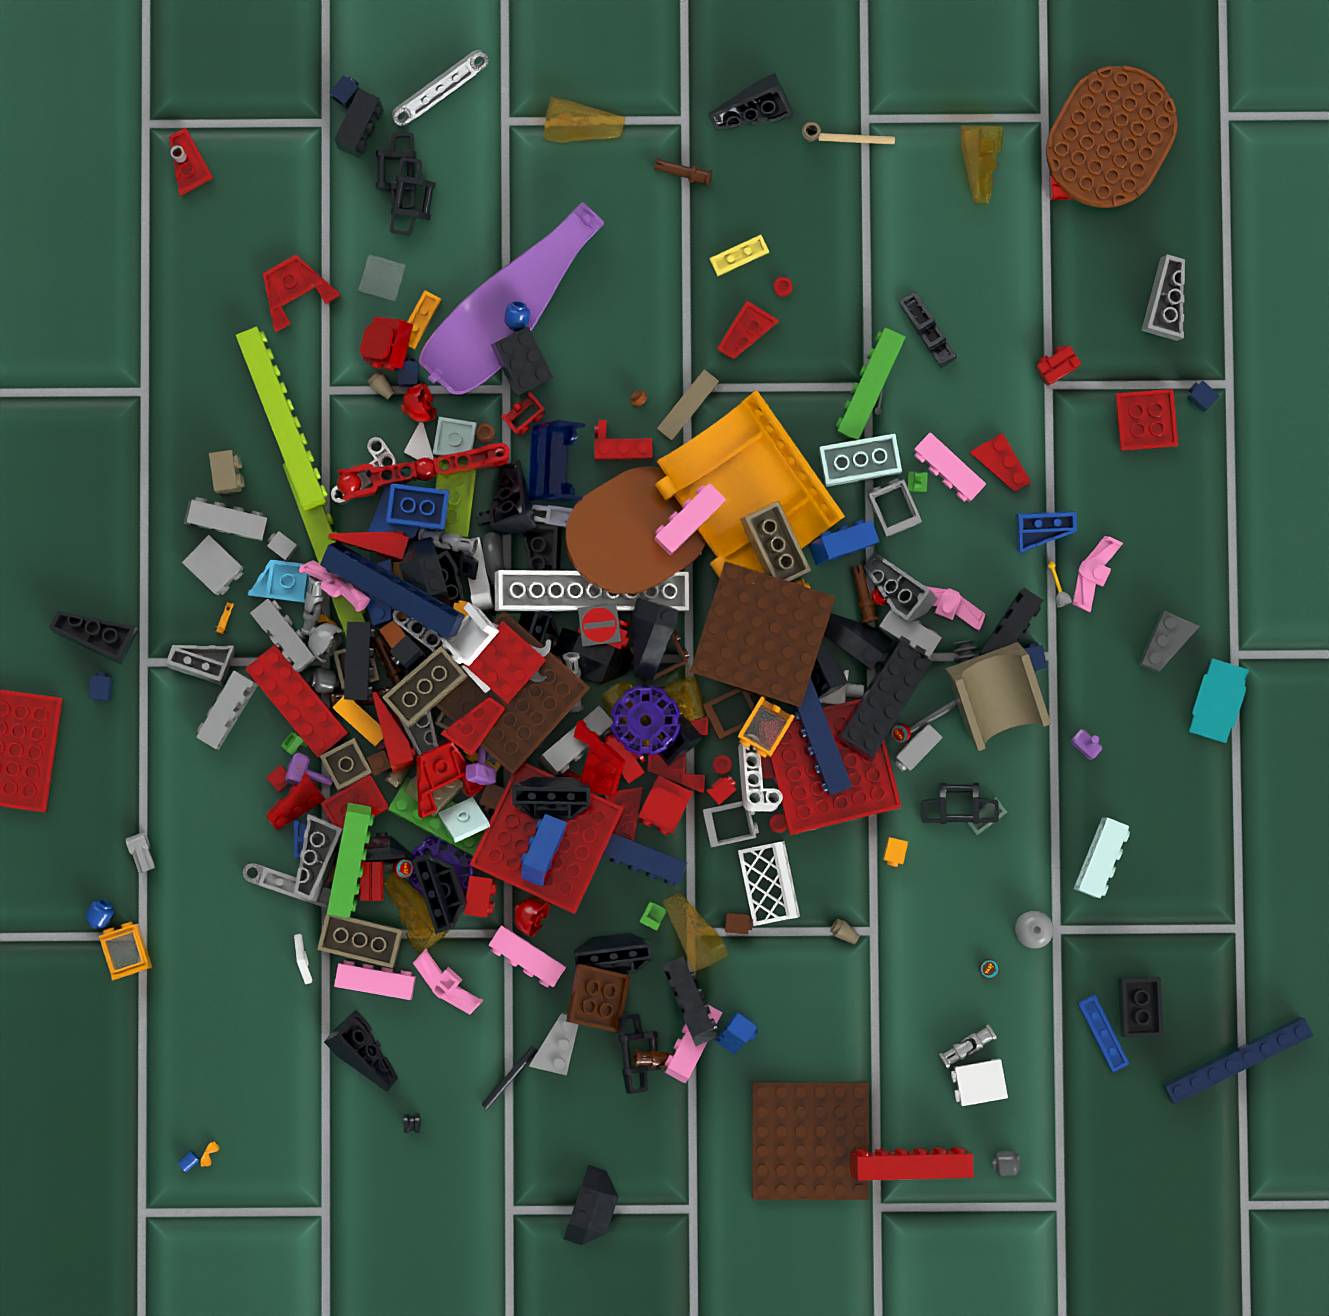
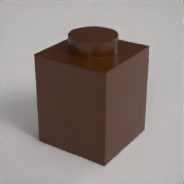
[366,750,392,776]
[479,784,505,813]
[725,912,753,934]

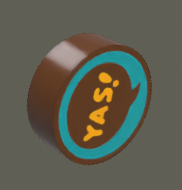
[979,959,999,979]

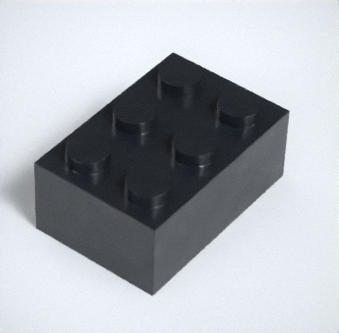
[334,89,384,158]
[491,327,553,396]
[1119,977,1163,1038]

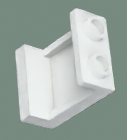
[439,602,499,666]
[951,1058,1008,1106]

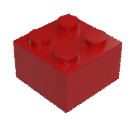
[464,875,498,918]

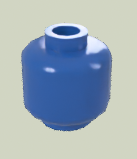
[504,301,530,331]
[85,899,114,929]

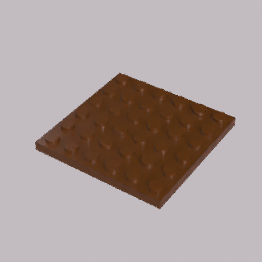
[690,561,836,707]
[435,611,590,775]
[752,1082,869,1200]

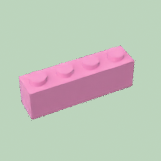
[913,432,986,502]
[654,483,726,555]
[489,925,566,988]
[334,960,416,1000]
[665,1002,723,1083]

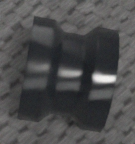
[404,1114,421,1133]

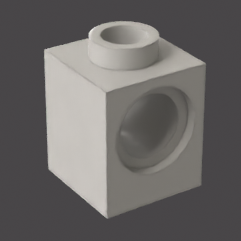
[267,531,299,562]

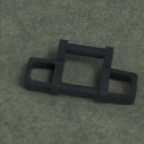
[376,132,416,209]
[390,157,436,236]
[921,783,999,824]
[618,1014,661,1094]

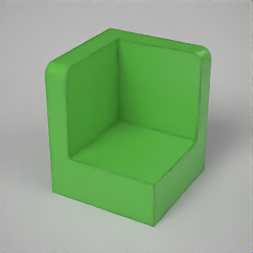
[640,901,667,931]

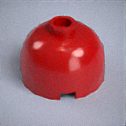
[401,383,436,422]
[514,897,550,937]

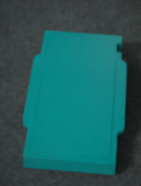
[1188,658,1249,743]

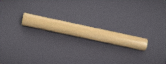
[819,133,895,144]

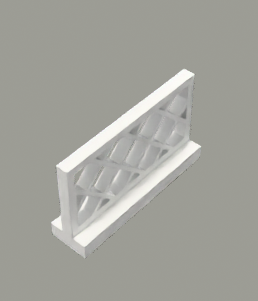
[738,841,800,926]

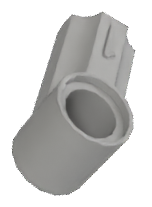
[126,832,155,873]

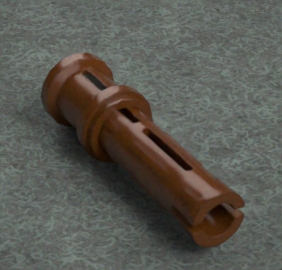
[654,158,713,187]
[851,564,879,624]
[372,635,405,686]

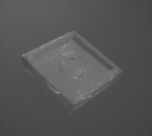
[358,255,406,302]

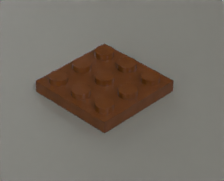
[566,964,630,1033]

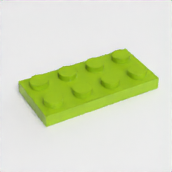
[430,459,477,538]

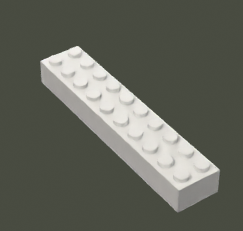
[495,570,689,612]

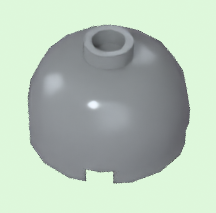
[308,623,345,662]
[1015,911,1053,949]

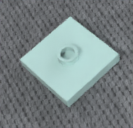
[433,417,477,460]
[438,797,490,843]

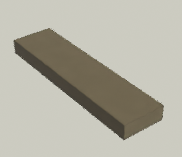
[657,369,719,441]

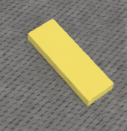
[709,235,769,277]

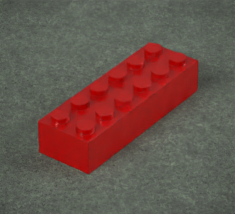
[245,644,350,758]
[850,1147,974,1181]

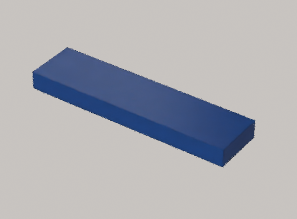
[1077,994,1130,1073]

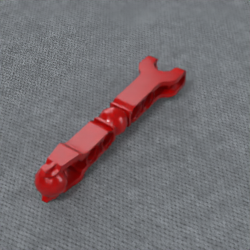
[337,443,510,500]

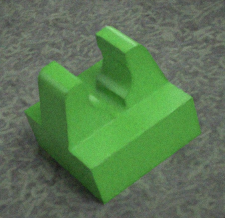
[907,471,928,492]
[281,730,307,755]

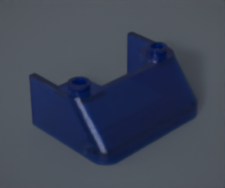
[528,420,586,502]

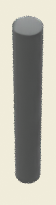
[909,699,958,733]

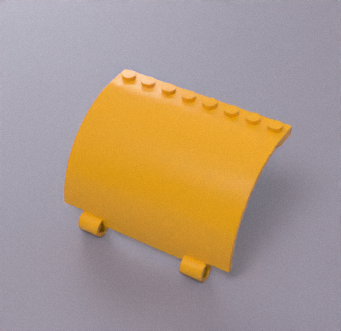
[655,391,845,579]

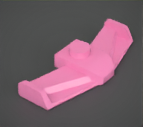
[1072,536,1123,613]
[299,560,370,612]
[925,586,985,631]
[413,949,483,1015]

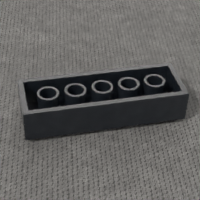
[836,640,933,759]

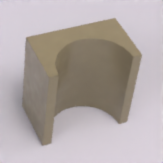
[946,642,1051,751]

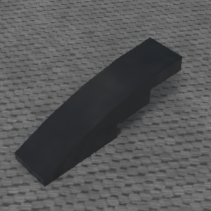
[899,292,957,368]

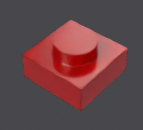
[595,420,607,439]
[266,765,289,792]

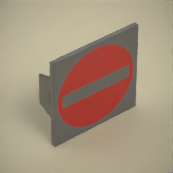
[578,603,621,646]

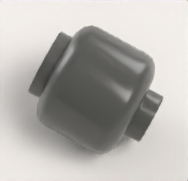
[310,668,339,694]
[992,1150,1021,1177]

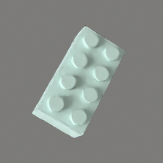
[819,434,902,487]
[1074,817,1130,898]

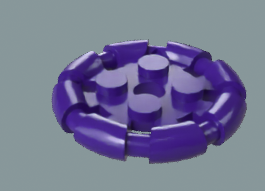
[611,685,681,755]
[409,836,477,898]

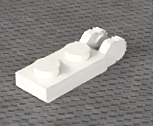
[532,505,573,528]

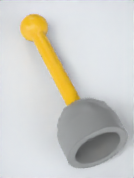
[1048,561,1072,607]

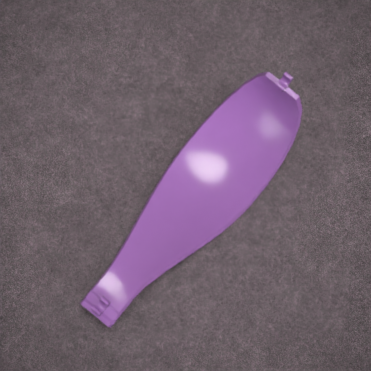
[419,202,604,394]

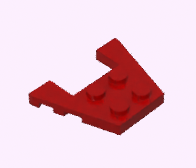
[263,255,340,332]
[647,717,708,793]
[562,720,625,796]
[417,741,484,818]

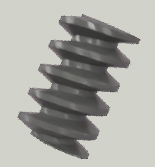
[953,641,978,663]

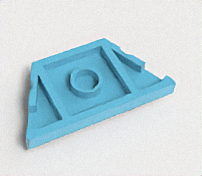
[248,560,311,603]

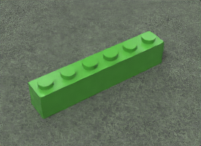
[835,327,906,441]
[327,803,374,918]

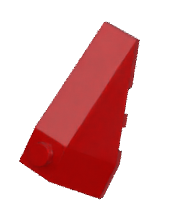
[328,530,409,562]
[372,692,417,774]

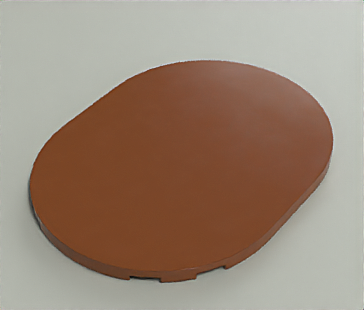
[1046,66,1178,208]
[565,466,706,594]

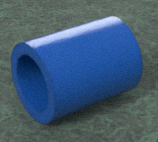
[178,1150,200,1172]

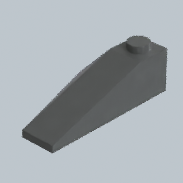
[864,552,938,622]

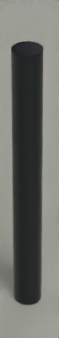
[482,1046,538,1109]

